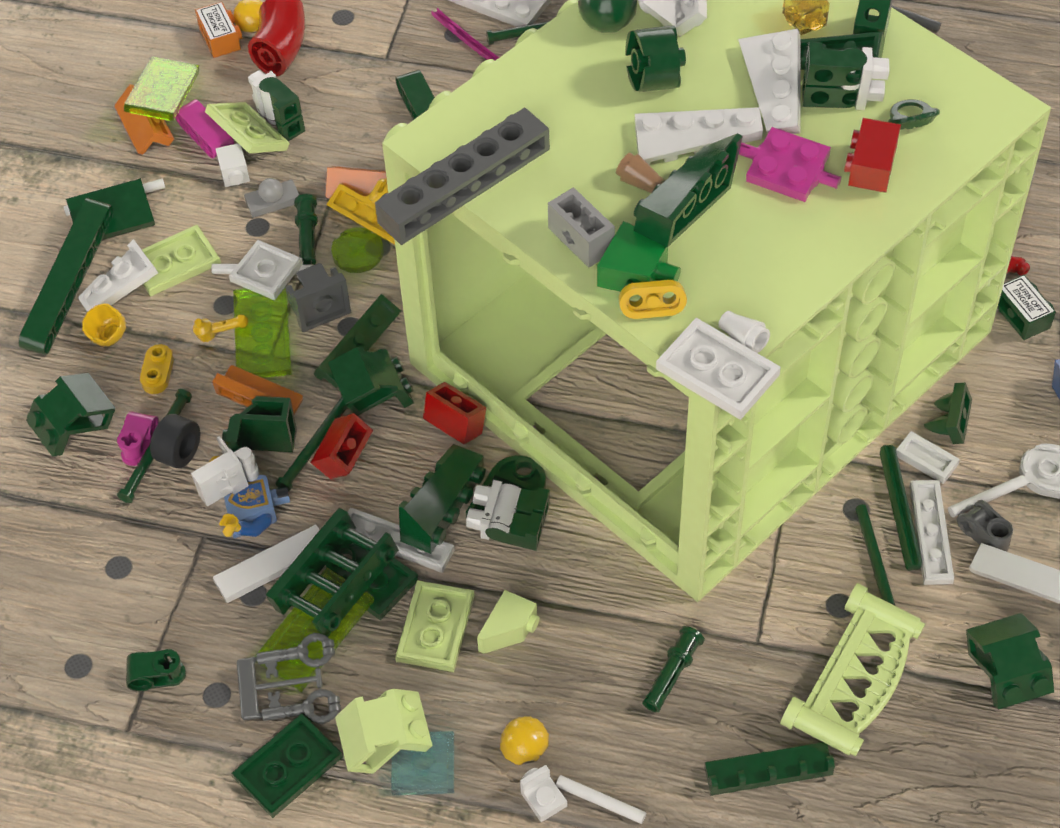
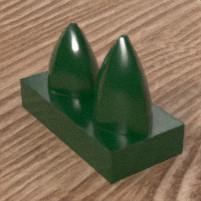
[924,382,972,444]

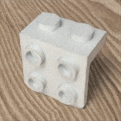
[638,0,707,37]

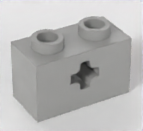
[548,187,615,268]

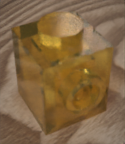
[782,0,830,35]

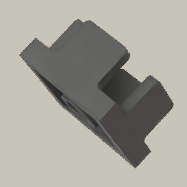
[286,263,351,332]

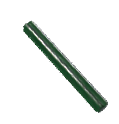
[879,445,922,571]

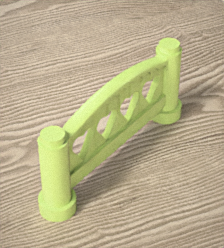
[780,583,925,756]

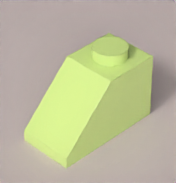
[477,590,540,654]

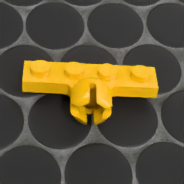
[327,178,395,245]

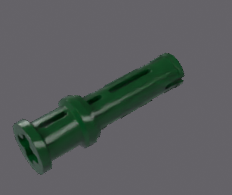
[294,194,318,265]
[642,626,705,713]

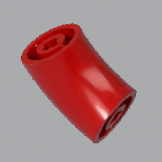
[248,0,305,76]

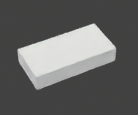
[896,431,960,484]

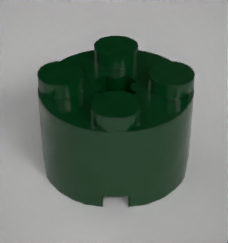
[625,25,686,92]

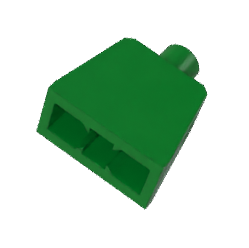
[597,221,681,292]

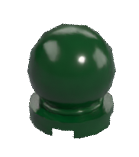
[578,0,637,33]

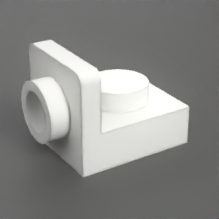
[520,765,567,822]

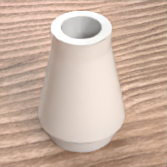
[719,311,770,353]

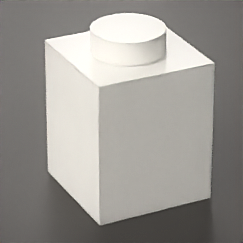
[216,143,250,187]

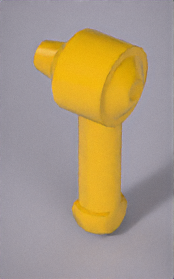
[193,315,249,342]

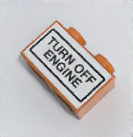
[195,2,242,58]

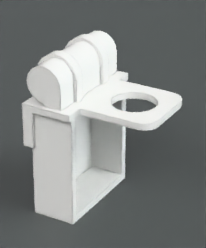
[191,436,259,507]

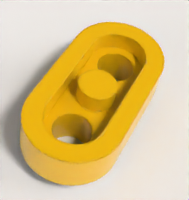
[619,280,687,319]
[140,344,174,394]

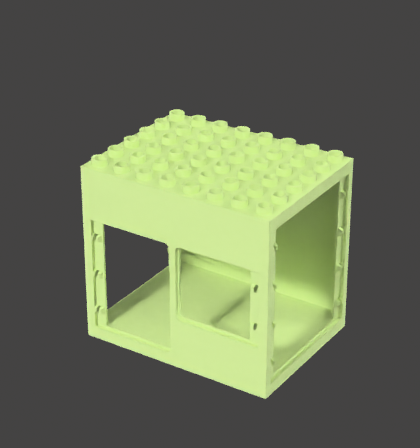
[382,0,1051,602]

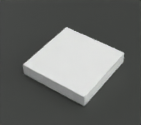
[229,240,303,300]

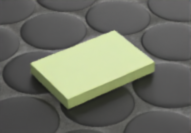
[205,102,290,153]
[142,225,221,297]
[395,580,475,672]

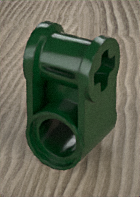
[126,649,187,691]

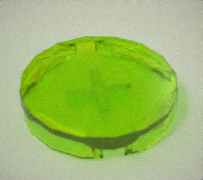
[331,227,384,273]

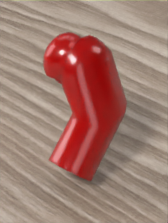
[1006,256,1030,276]

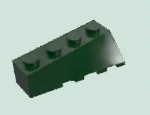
[634,133,743,247]
[398,444,486,554]

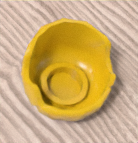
[233,0,263,33]
[82,303,126,347]
[500,716,549,765]

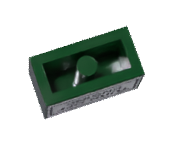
[997,275,1056,340]

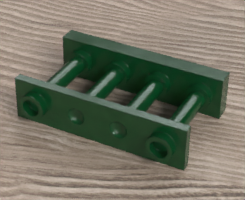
[265,508,399,637]

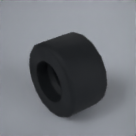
[150,414,201,468]

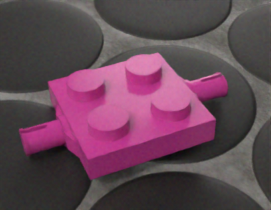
[739,127,842,202]

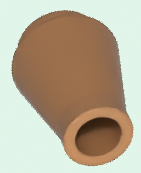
[616,152,665,193]

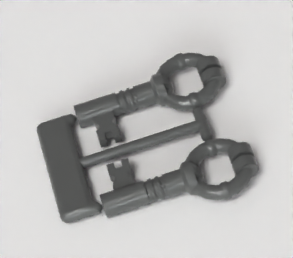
[237,633,341,724]

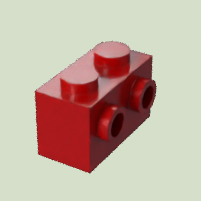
[844,118,901,193]
[423,382,487,445]
[310,413,373,480]

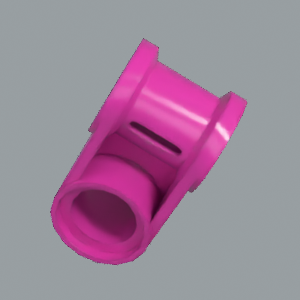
[117,411,159,466]

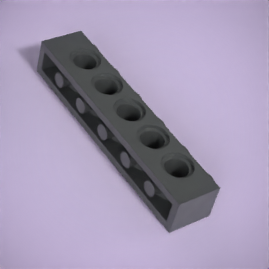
[375,107,550,245]

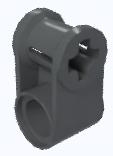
[957,500,1013,552]

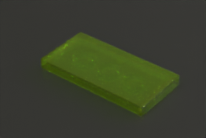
[124,56,200,121]
[233,286,292,378]
[254,567,374,693]

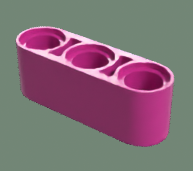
[174,99,234,159]

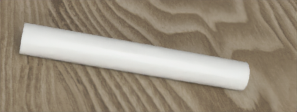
[948,475,1027,517]
[556,775,646,824]

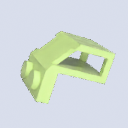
[335,689,433,774]

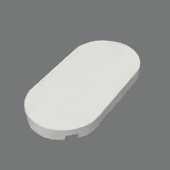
[1019,443,1060,499]

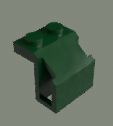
[328,347,414,416]
[26,373,116,457]
[222,396,297,453]
[966,613,1054,710]

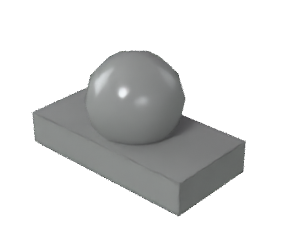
[244,178,299,218]

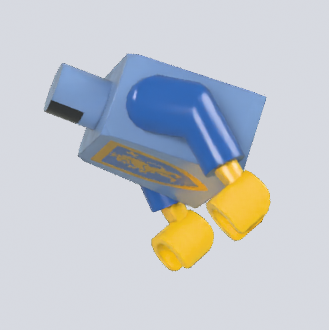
[208,456,290,539]

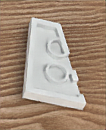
[78,239,158,312]

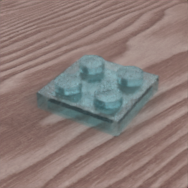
[391,731,454,795]

